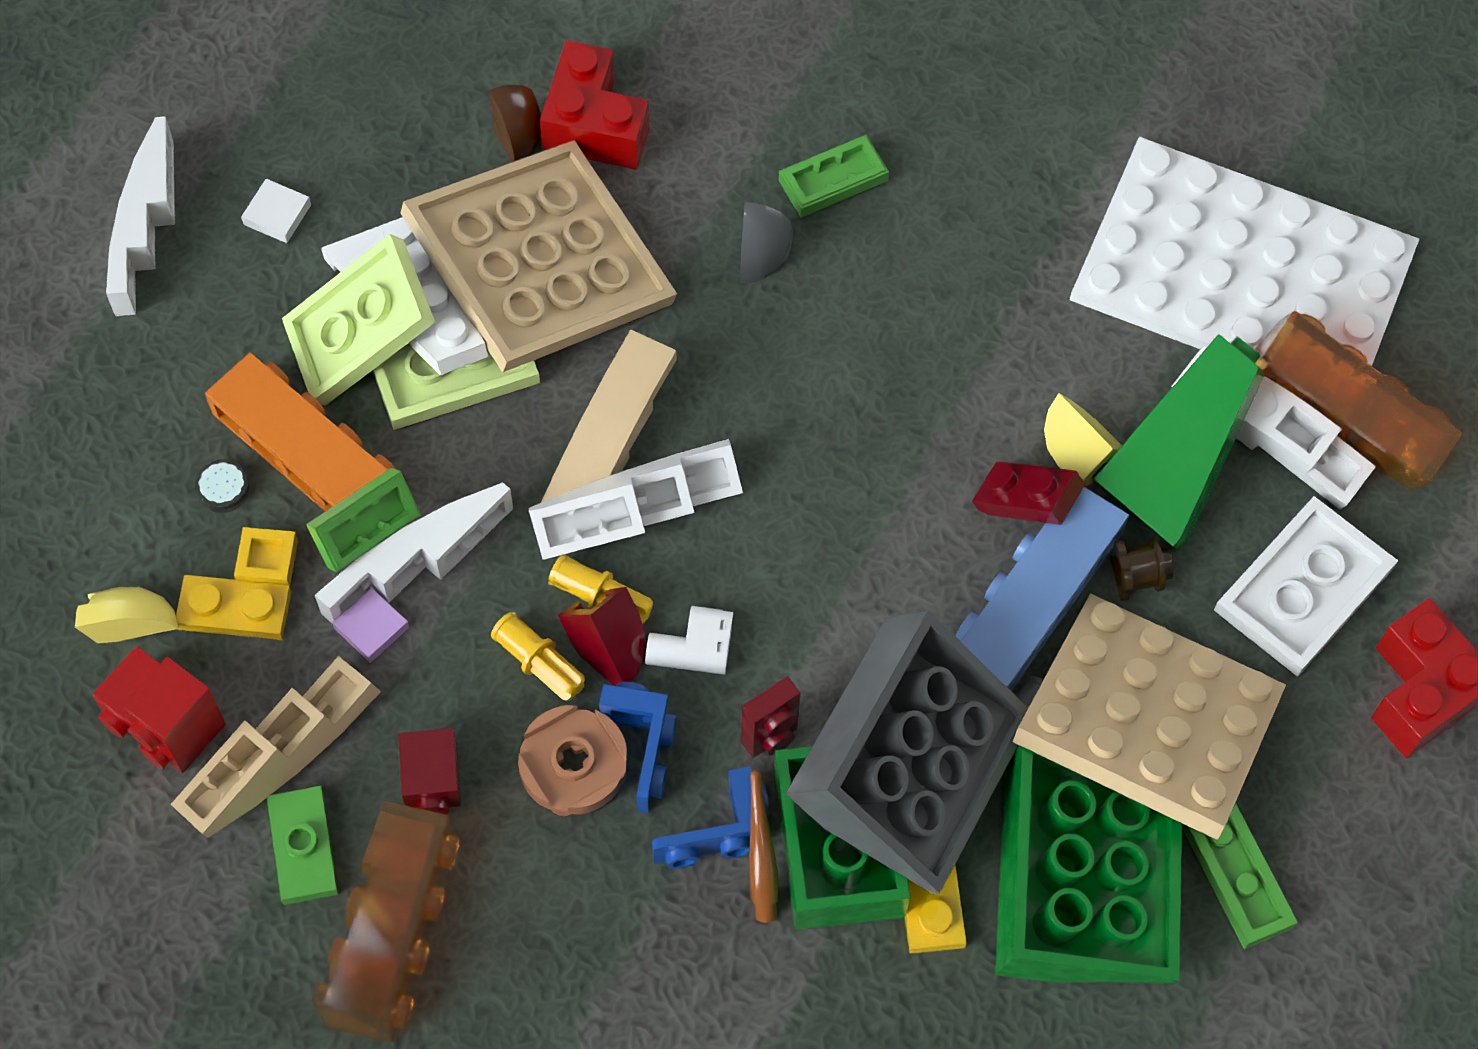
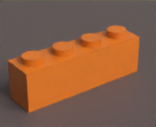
[205,352,397,512]

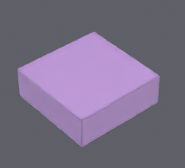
[332,587,409,663]

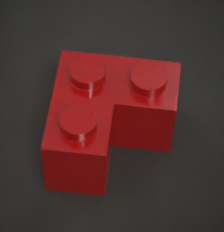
[540,40,649,170]
[1371,597,1478,759]
[92,646,226,774]

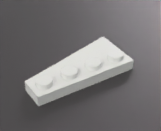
[321,217,488,375]

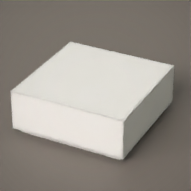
[241,179,311,243]

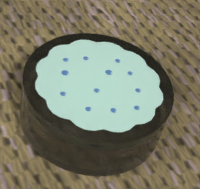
[195,459,250,513]

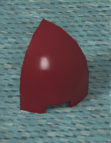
[558,587,645,686]

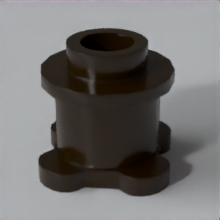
[1110,539,1173,601]

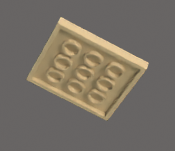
[400,140,677,373]
[1012,593,1286,840]

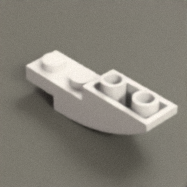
[1171,346,1376,510]

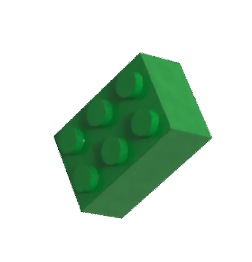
[773,746,910,930]

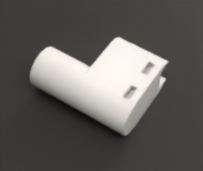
[645,606,733,675]

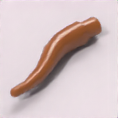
[749,770,780,923]

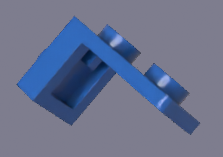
[599,682,677,813]
[652,766,769,869]

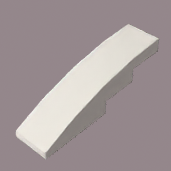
[106,117,175,316]
[529,439,743,560]
[315,482,513,623]

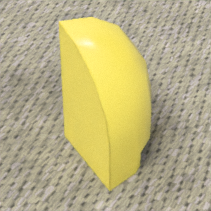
[1044,393,1122,486]
[75,587,179,643]

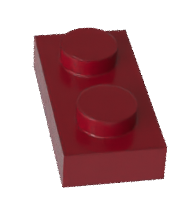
[972,461,1085,525]
[741,676,801,758]

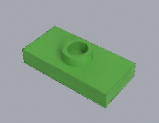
[778,135,889,218]
[306,468,421,573]
[267,786,339,905]

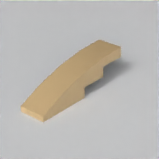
[541,330,677,503]
[171,656,381,838]

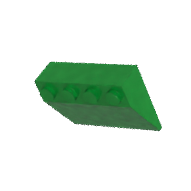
[995,745,1182,983]

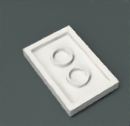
[1214,496,1398,677]

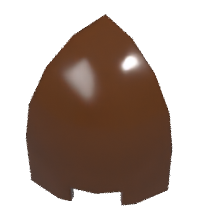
[489,85,541,162]

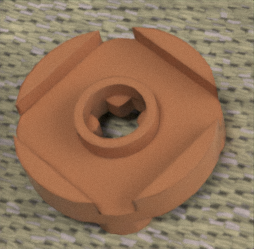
[518,705,627,816]

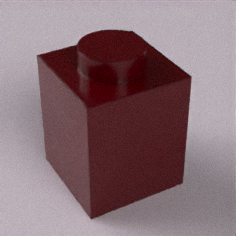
[398,728,461,818]

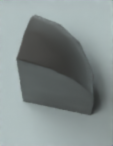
[740,201,794,283]

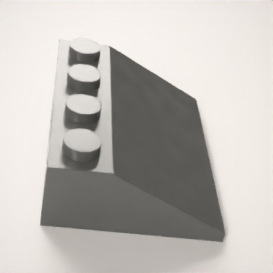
[786,610,1028,894]

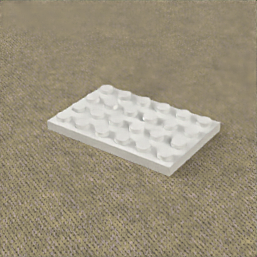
[1070,137,1419,407]

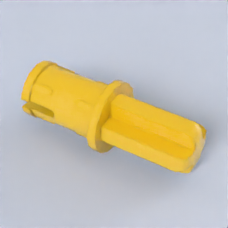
[548,554,653,624]
[491,612,585,701]

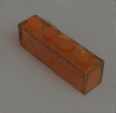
[1254,310,1463,491]
[312,801,459,1043]

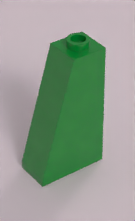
[1094,334,1265,550]

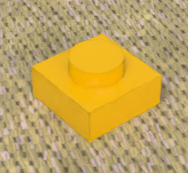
[234,527,298,586]

